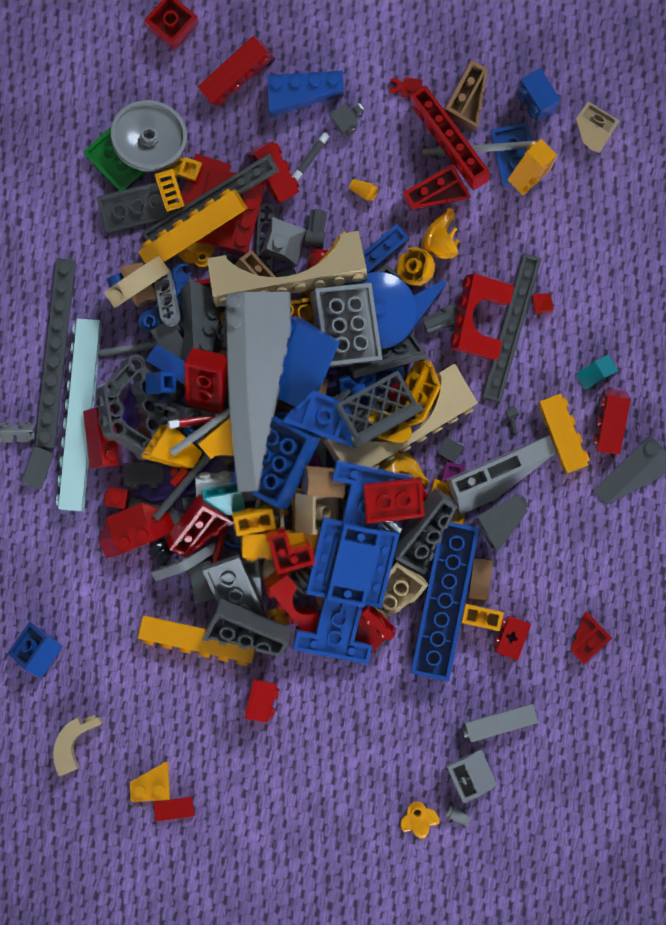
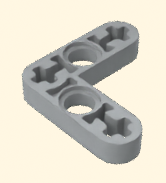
[151,541,216,581]

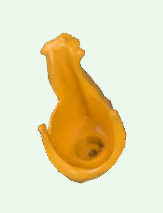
[421,207,460,259]
[378,450,430,488]

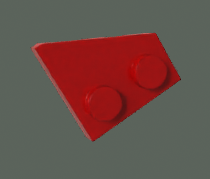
[570,611,612,665]

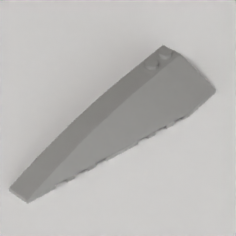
[226,292,291,492]

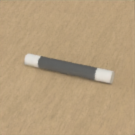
[292,132,330,182]

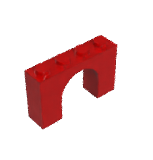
[450,273,514,361]

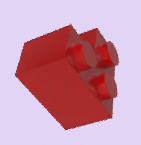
[265,527,316,575]

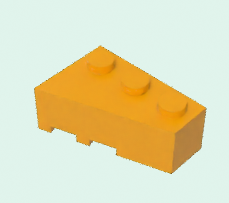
[507,139,557,195]

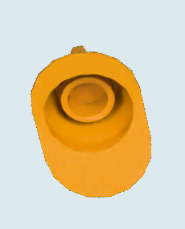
[368,410,412,443]

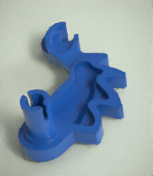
[138,262,191,333]

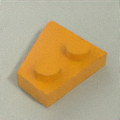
[130,761,170,802]

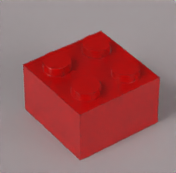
[144,0,199,51]

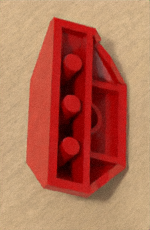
[99,502,175,558]

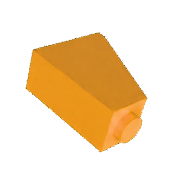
[141,424,203,469]

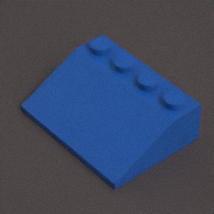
[277,316,340,407]
[230,416,321,509]

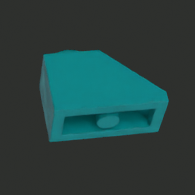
[202,484,245,515]

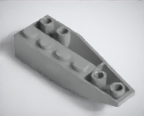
[445,435,557,515]

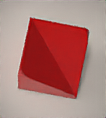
[531,293,554,315]

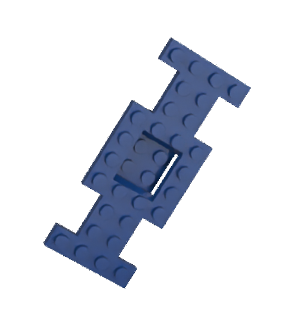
[292,460,413,664]

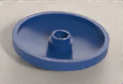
[350,272,417,349]

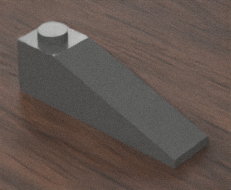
[593,435,666,504]

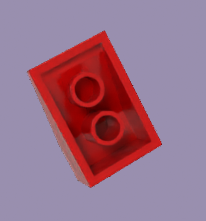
[184,348,228,414]

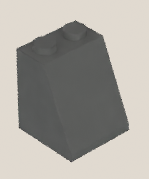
[475,494,529,552]

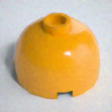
[397,247,435,286]

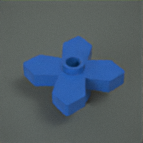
[337,373,377,406]

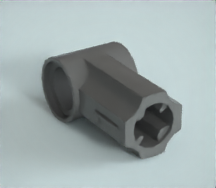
[304,209,327,249]
[422,304,458,334]

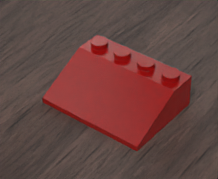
[195,169,267,256]

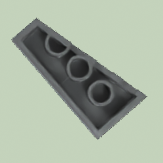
[394,488,457,575]
[202,598,292,657]

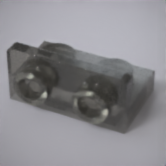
[124,461,164,490]

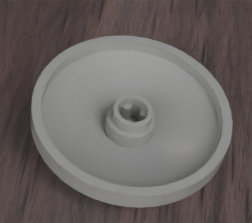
[111,100,187,172]

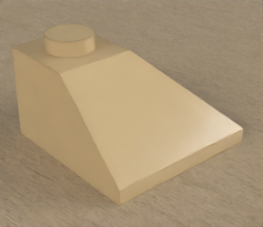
[576,102,620,153]

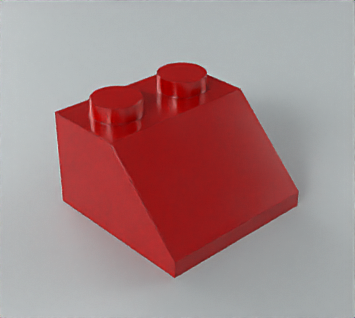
[244,678,280,723]

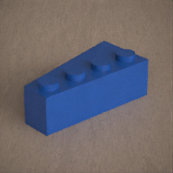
[267,70,344,118]

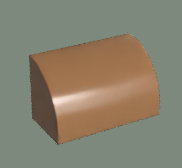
[301,466,345,498]

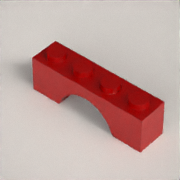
[263,571,319,633]

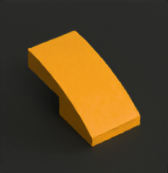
[162,157,202,181]

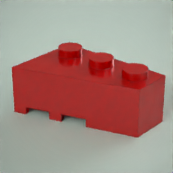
[401,164,471,211]
[593,388,631,455]
[167,494,234,558]

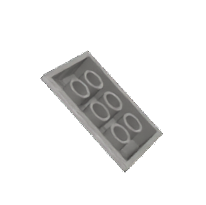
[310,283,383,368]

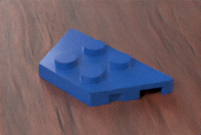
[282,391,354,448]

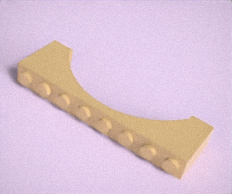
[207,231,368,307]
[323,364,478,468]

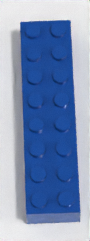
[410,522,480,681]

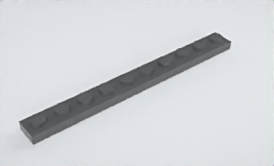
[35,258,76,448]

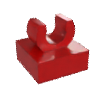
[169,467,189,487]

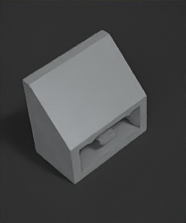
[446,749,497,803]

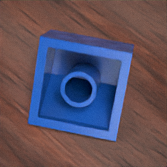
[7,621,63,678]

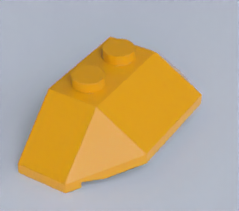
[390,359,441,427]

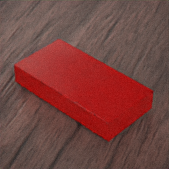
[153,796,195,822]

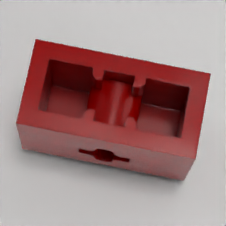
[493,616,531,661]

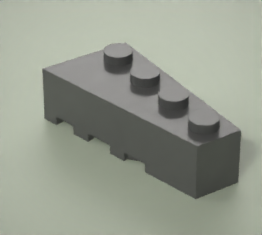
[180,280,222,361]

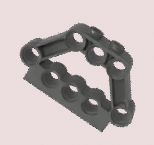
[95,354,166,460]

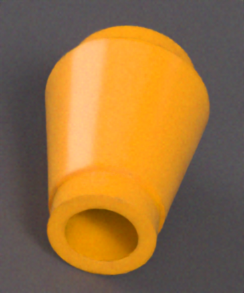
[349,179,379,201]

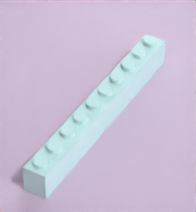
[56,319,102,512]

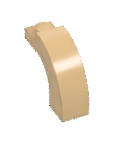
[104,256,170,308]
[53,715,103,777]

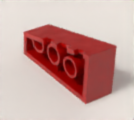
[197,35,276,106]

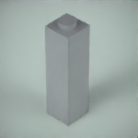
[462,703,538,742]

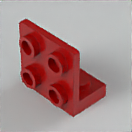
[355,605,397,654]

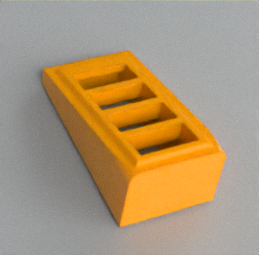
[155,168,185,212]

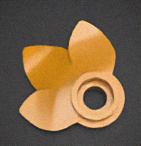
[178,243,215,268]
[400,801,440,839]

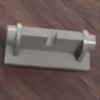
[0,422,36,442]

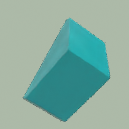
[576,355,618,390]

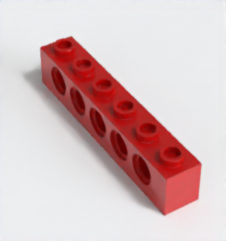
[410,86,490,191]

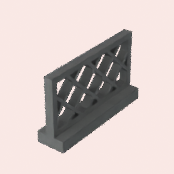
[335,371,424,448]

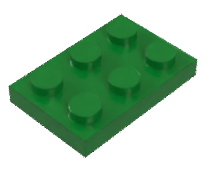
[83,127,146,191]

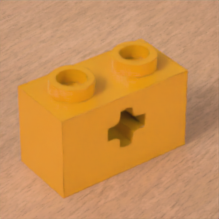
[232,504,276,536]
[461,604,504,631]

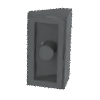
[21,446,54,489]

